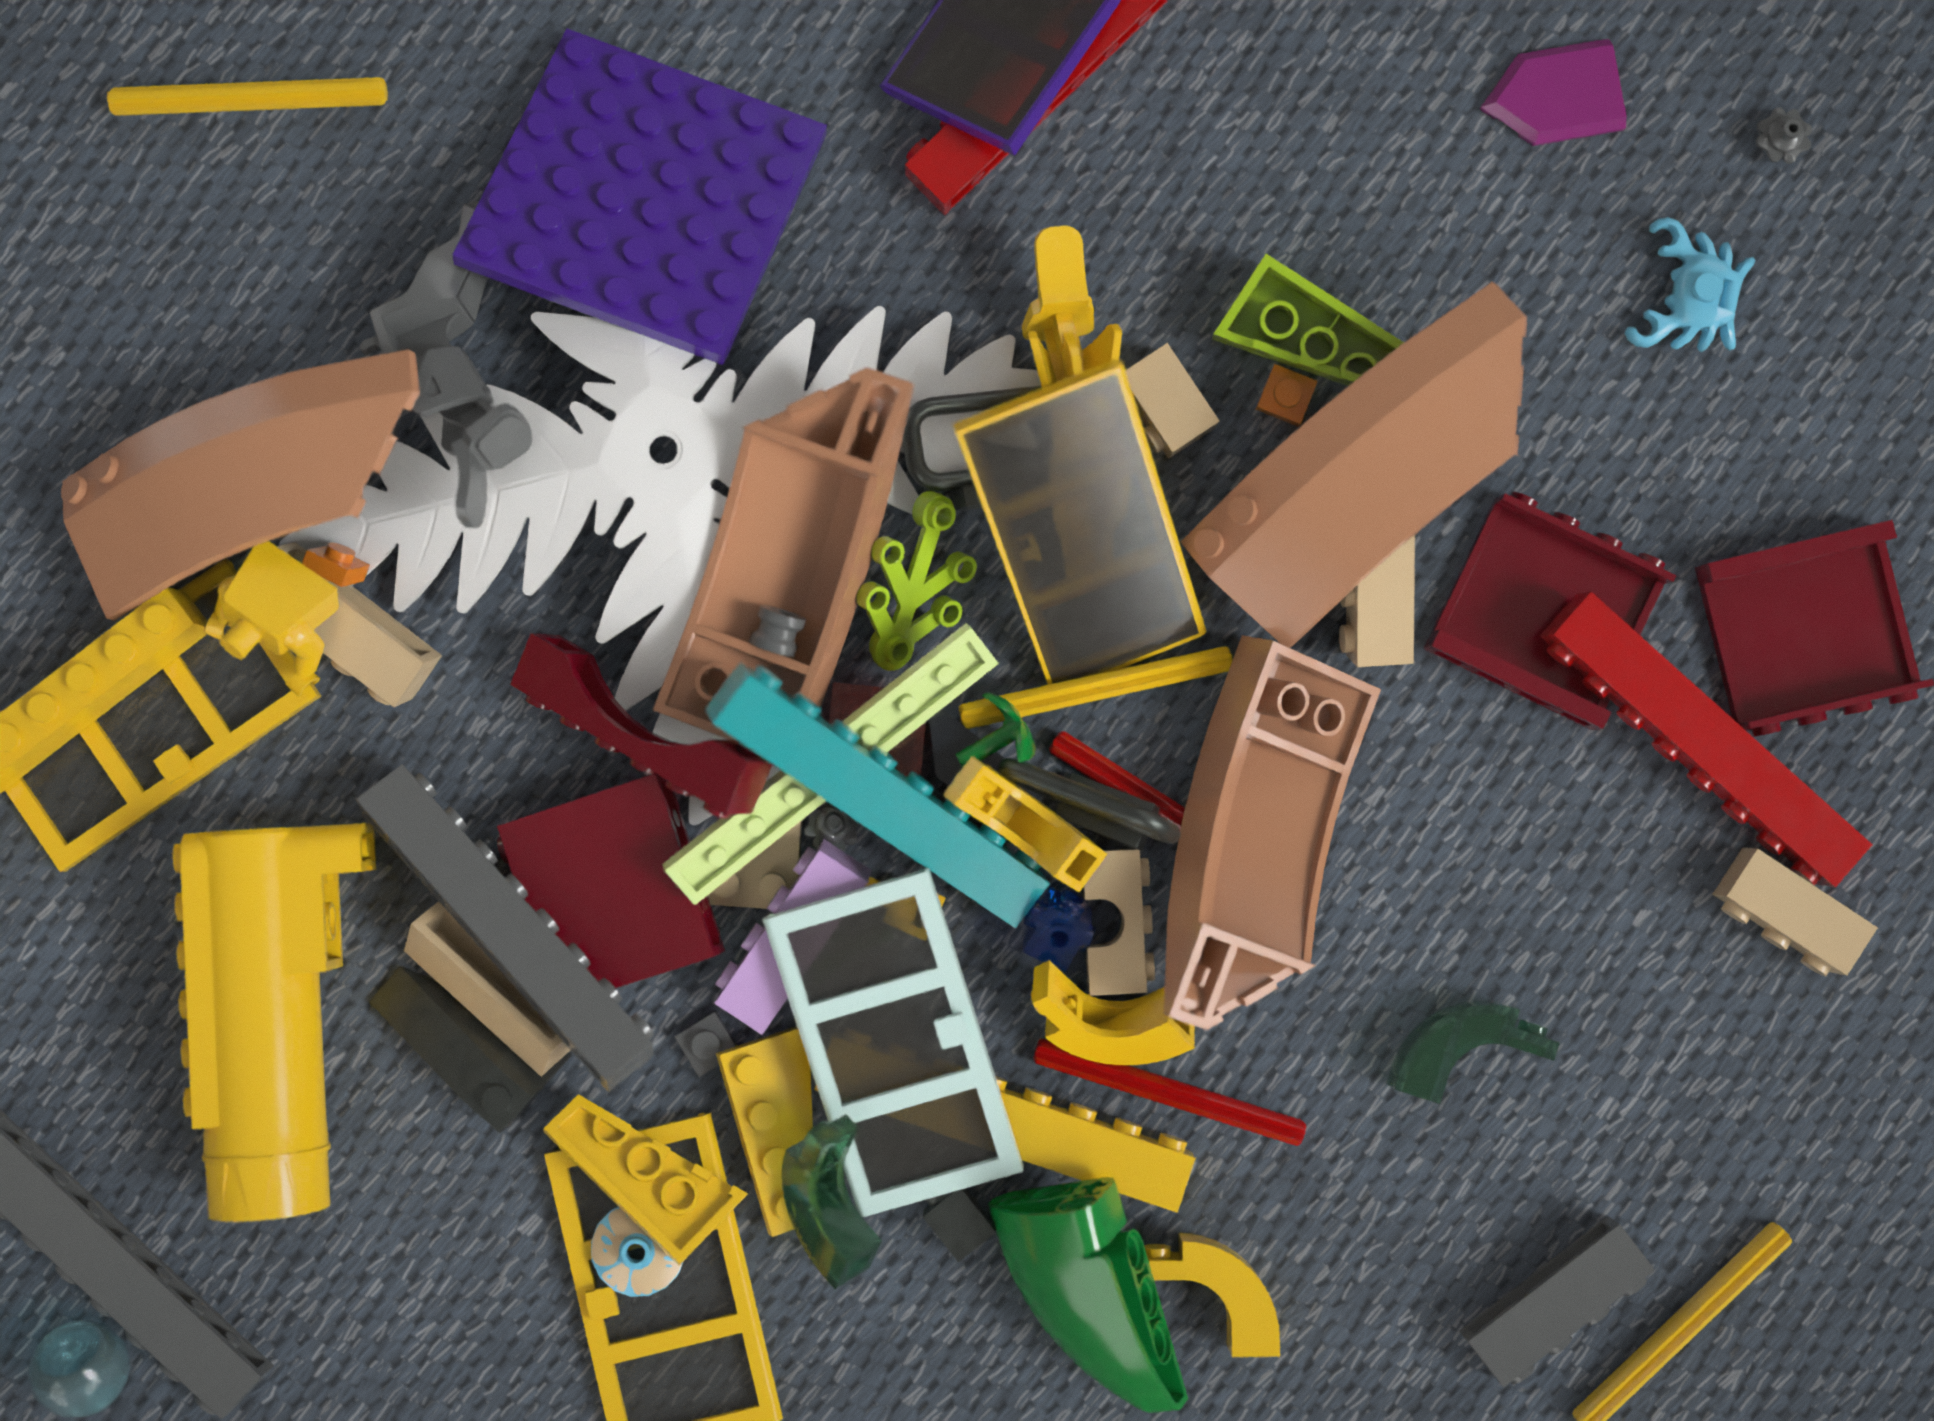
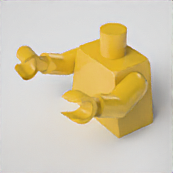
[205,541,339,697]

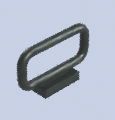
[902,386,1049,511]
[998,758,1181,851]

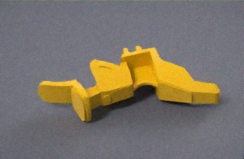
[1021,225,1130,576]

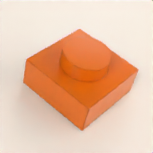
[1256,364,1318,426]
[302,542,370,587]

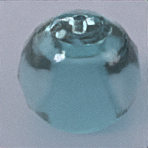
[28,1320,131,1418]

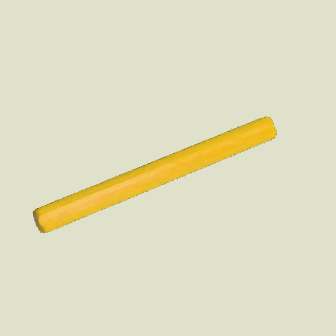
[107,77,388,116]
[959,646,1233,729]
[1572,1222,1792,1421]

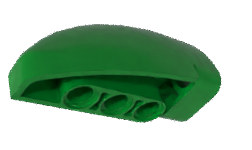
[988,1177,1188,1413]

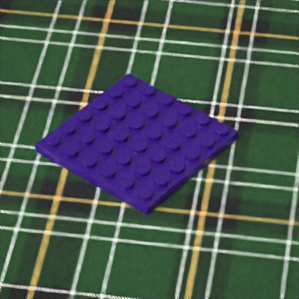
[452,28,827,365]

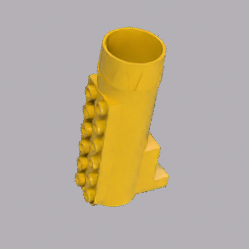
[173,823,376,1222]

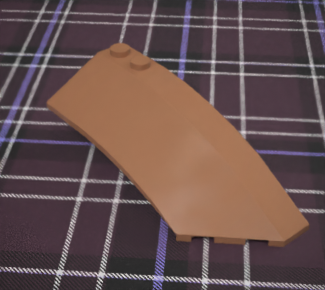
[1181,282,1527,648]
[61,350,420,621]
[653,367,914,740]
[1164,635,1381,1030]

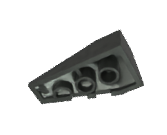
[369,966,573,1133]

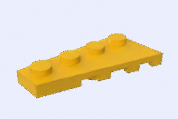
[716,1026,817,1237]
[543,1094,748,1266]

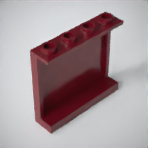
[1423,491,1677,730]
[1695,520,1934,737]
[497,774,725,988]

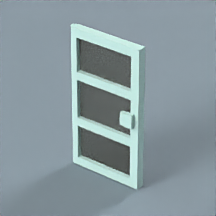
[762,868,1024,1217]

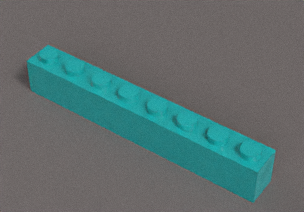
[705,662,1050,928]

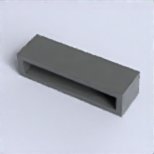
[1459,1216,1655,1388]

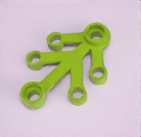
[857,491,977,671]

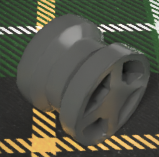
[749,604,807,657]

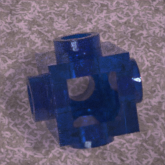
[1023,887,1095,972]

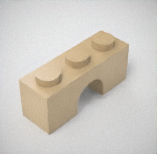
[1082,849,1155,996]

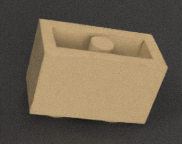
[1125,343,1220,459]

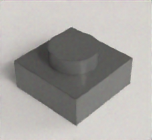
[675,1011,738,1077]

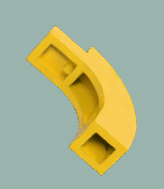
[943,756,1108,892]
[1031,960,1195,1065]
[1144,1233,1280,1357]

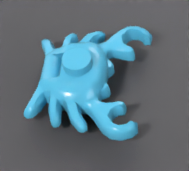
[1624,217,1755,352]

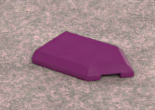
[1480,39,1627,146]

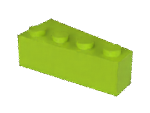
[1212,254,1404,386]

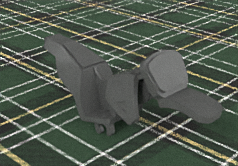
[359,201,532,528]

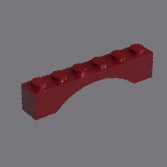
[510,633,773,819]

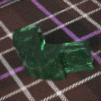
[1386,1001,1560,1104]
[782,1114,882,1290]

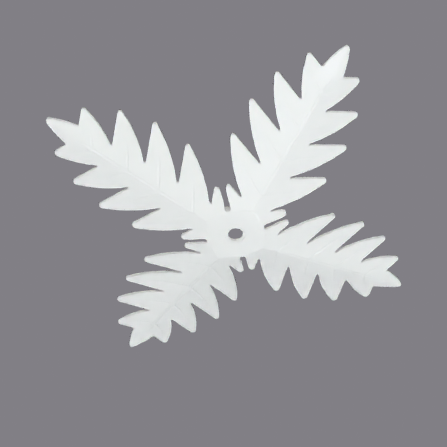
[279,306,1041,825]

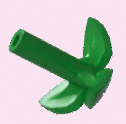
[956,692,1036,768]

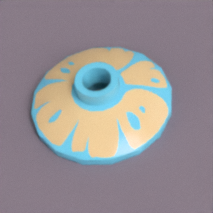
[591,1206,684,1297]

